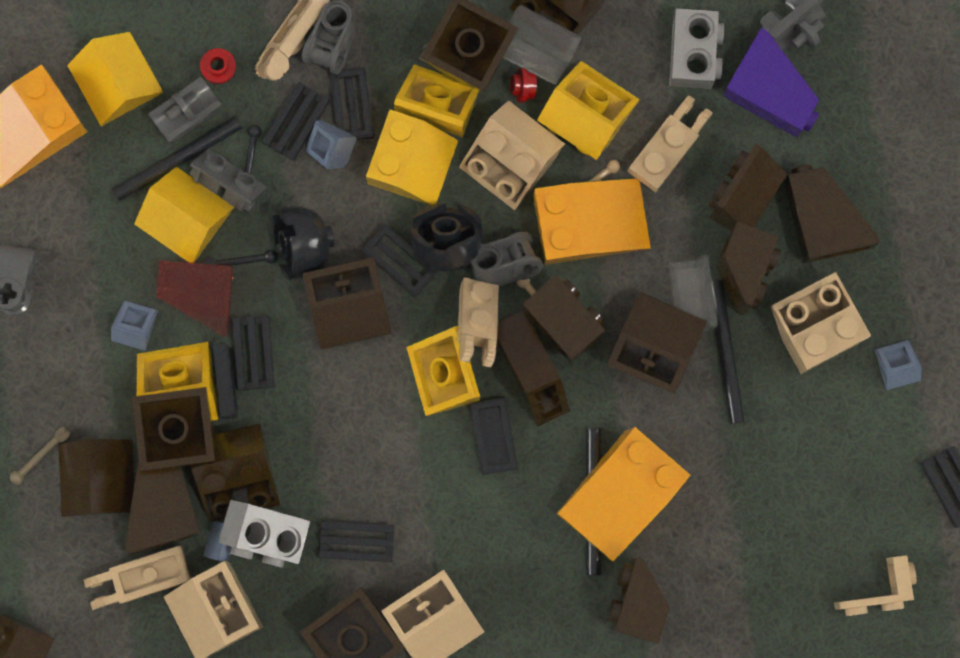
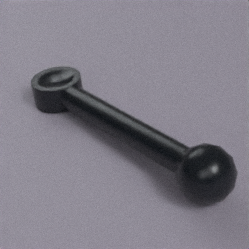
[244,125,262,174]
[203,250,278,272]

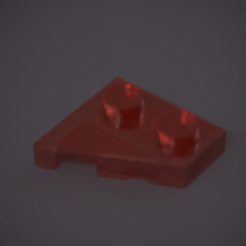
[157,261,233,335]

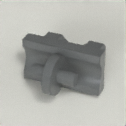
[760,0,825,51]
[148,77,223,145]

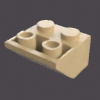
[459,101,565,210]
[771,272,871,374]
[164,561,263,658]
[381,570,484,658]

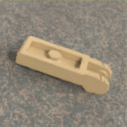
[254,0,330,81]
[627,95,713,193]
[457,278,499,367]
[84,546,192,610]

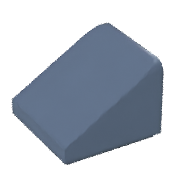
[305,120,356,169]
[111,300,158,351]
[874,340,922,390]
[203,521,232,562]

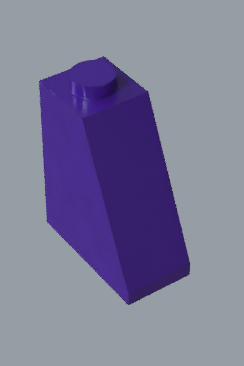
[723,28,819,138]

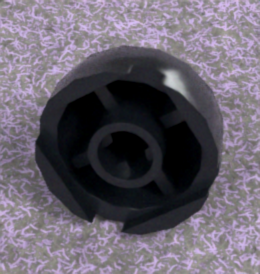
[410,203,482,272]
[272,206,334,280]

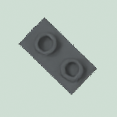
[190,149,267,214]

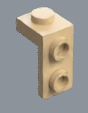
[834,555,916,616]

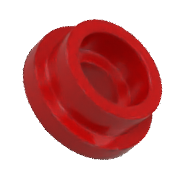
[200,48,236,84]
[510,67,537,103]

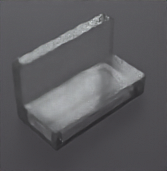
[504,5,581,85]
[668,255,717,333]

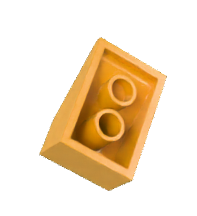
[0,64,88,189]
[533,178,651,265]
[557,427,691,561]

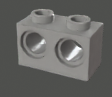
[669,8,724,89]
[219,500,310,568]

